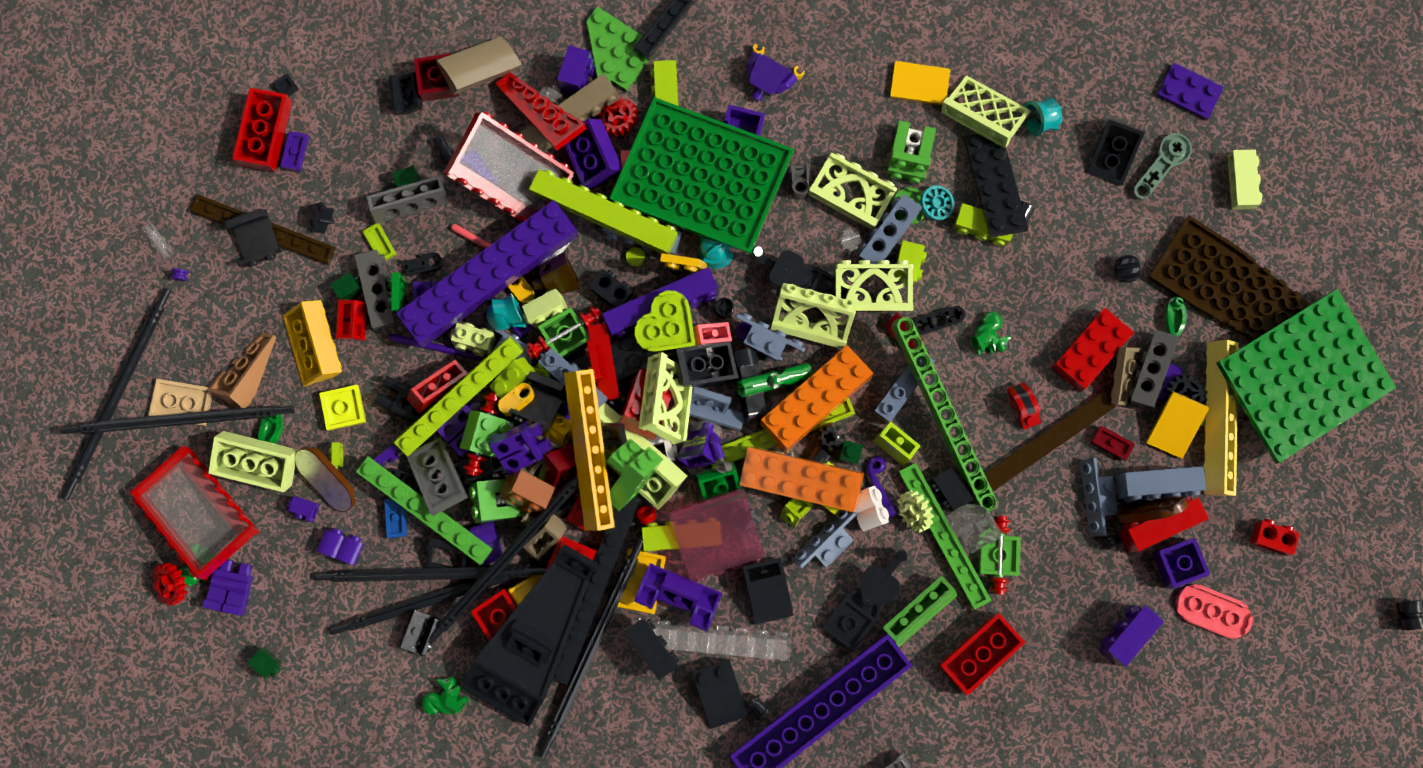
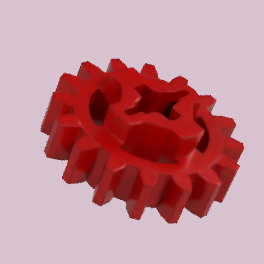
[598,97,639,137]
[151,562,187,606]

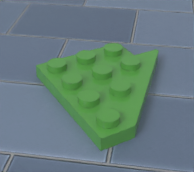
[587,7,655,92]

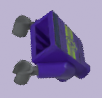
[677,422,732,479]

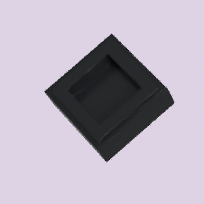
[273,73,299,97]

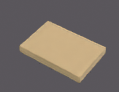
[148,379,213,426]

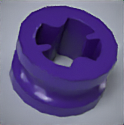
[170,268,189,282]

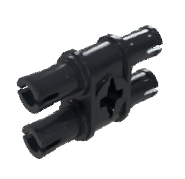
[374,375,437,422]

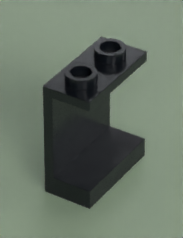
[225,209,282,267]
[509,371,567,432]

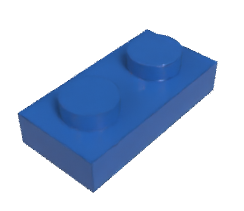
[384,499,408,538]

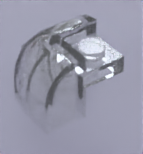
[946,504,1002,554]

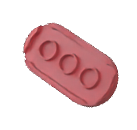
[1175,584,1253,639]

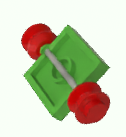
[979,516,1021,595]

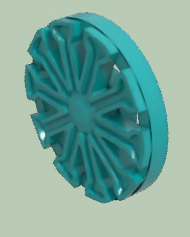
[920,185,954,221]

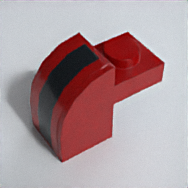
[1007,382,1041,430]

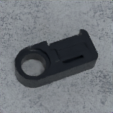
[403,252,443,277]

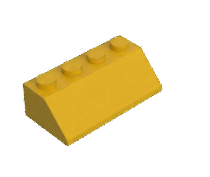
[282,300,342,387]

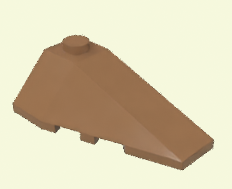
[207,333,276,408]

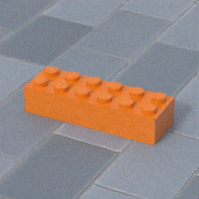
[761,345,873,453]
[740,446,864,512]

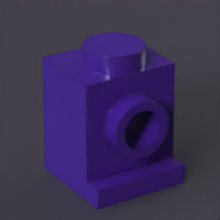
[287,496,320,523]

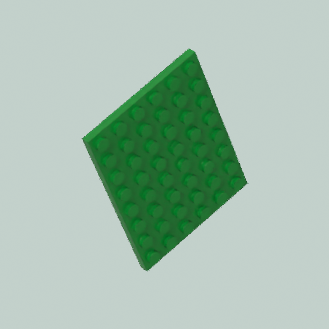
[610,97,794,255]
[1216,289,1396,464]

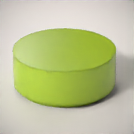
[626,247,645,267]

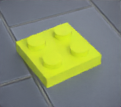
[320,385,366,431]

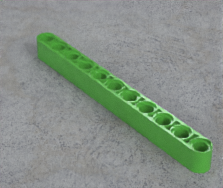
[892,317,997,511]

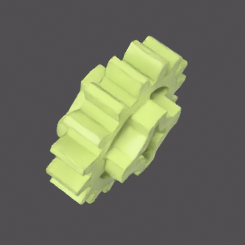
[897,490,934,533]

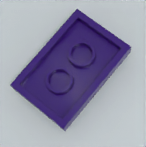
[1157,63,1224,121]

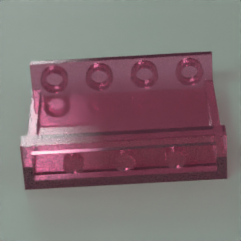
[669,487,765,582]

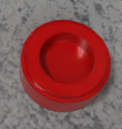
[636,506,657,524]

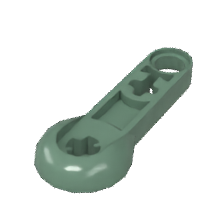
[1132,133,1192,200]

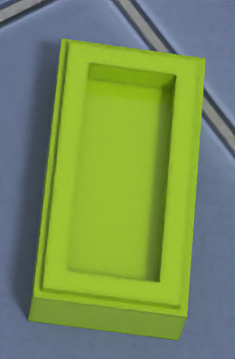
[362,223,397,261]

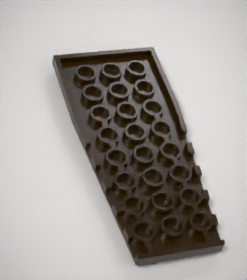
[1147,215,1312,340]

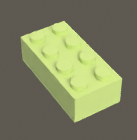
[208,431,298,492]

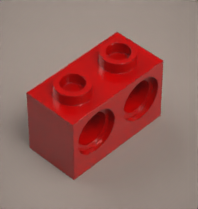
[336,300,367,341]
[1250,519,1300,556]

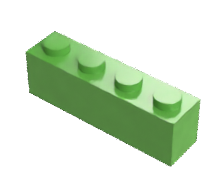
[883,576,957,647]

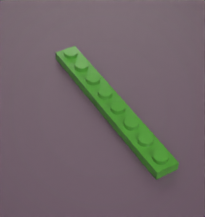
[356,456,493,565]
[898,463,992,610]

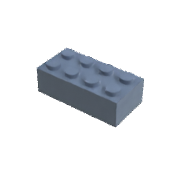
[1115,466,1206,502]

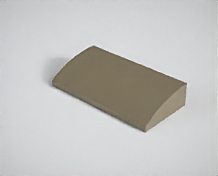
[436,36,522,95]

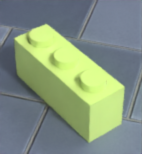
[1227,150,1262,210]

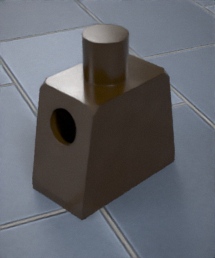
[532,252,580,294]

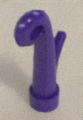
[863,456,900,519]

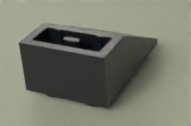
[742,558,794,625]

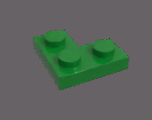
[388,272,407,314]

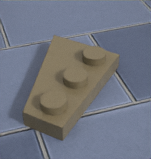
[1110,347,1144,405]

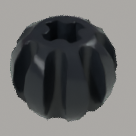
[1115,254,1141,283]
[816,422,845,451]

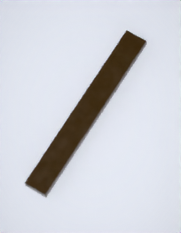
[189,194,337,265]
[985,391,1116,491]

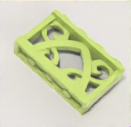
[808,153,897,231]
[835,260,913,311]
[771,283,858,349]
[639,352,693,445]

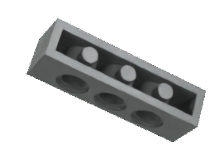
[367,175,449,224]
[354,250,400,331]
[1128,330,1179,411]

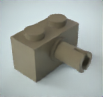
[520,513,568,560]

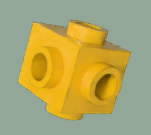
[543,414,572,448]

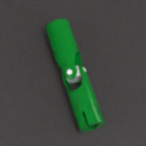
[737,363,813,397]

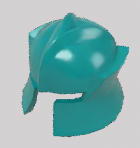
[1024,97,1063,137]
[699,235,734,269]
[487,293,526,330]

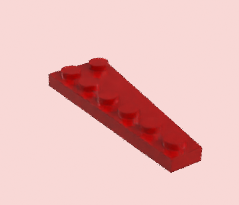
[495,72,587,151]

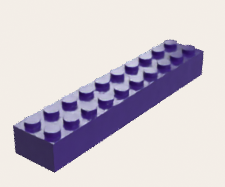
[397,200,578,347]
[730,633,912,768]

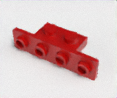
[585,323,620,400]

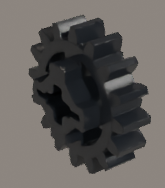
[1164,374,1208,404]

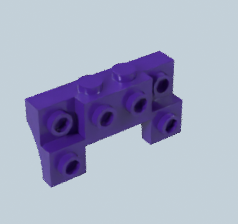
[634,563,722,632]

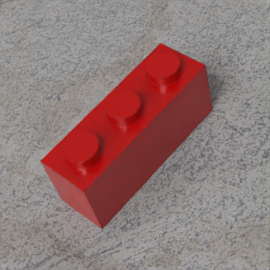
[407,359,468,413]

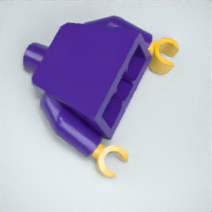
[747,44,805,101]

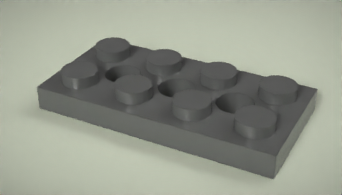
[406,437,468,516]

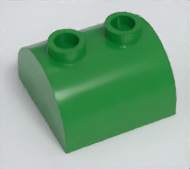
[696,462,743,507]

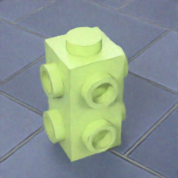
[522,289,568,329]
[450,322,496,357]

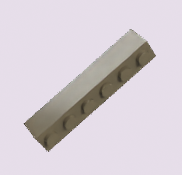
[519,73,619,160]

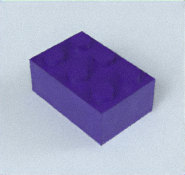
[565,119,623,188]
[1098,605,1164,667]

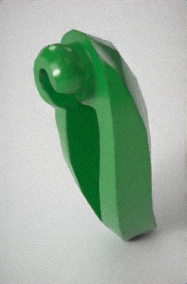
[1164,297,1187,336]
[258,414,283,444]

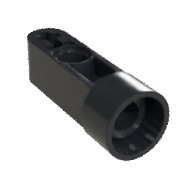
[733,348,767,423]

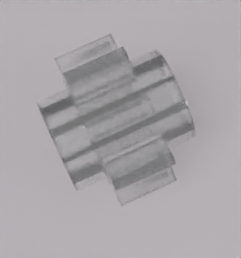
[539,85,562,105]
[839,228,862,253]

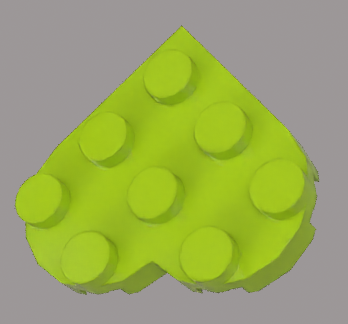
[635,290,696,352]

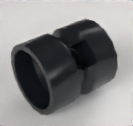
[1396,600,1423,631]

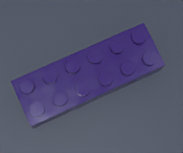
[603,267,718,341]

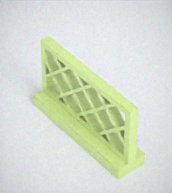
[941,75,1030,148]

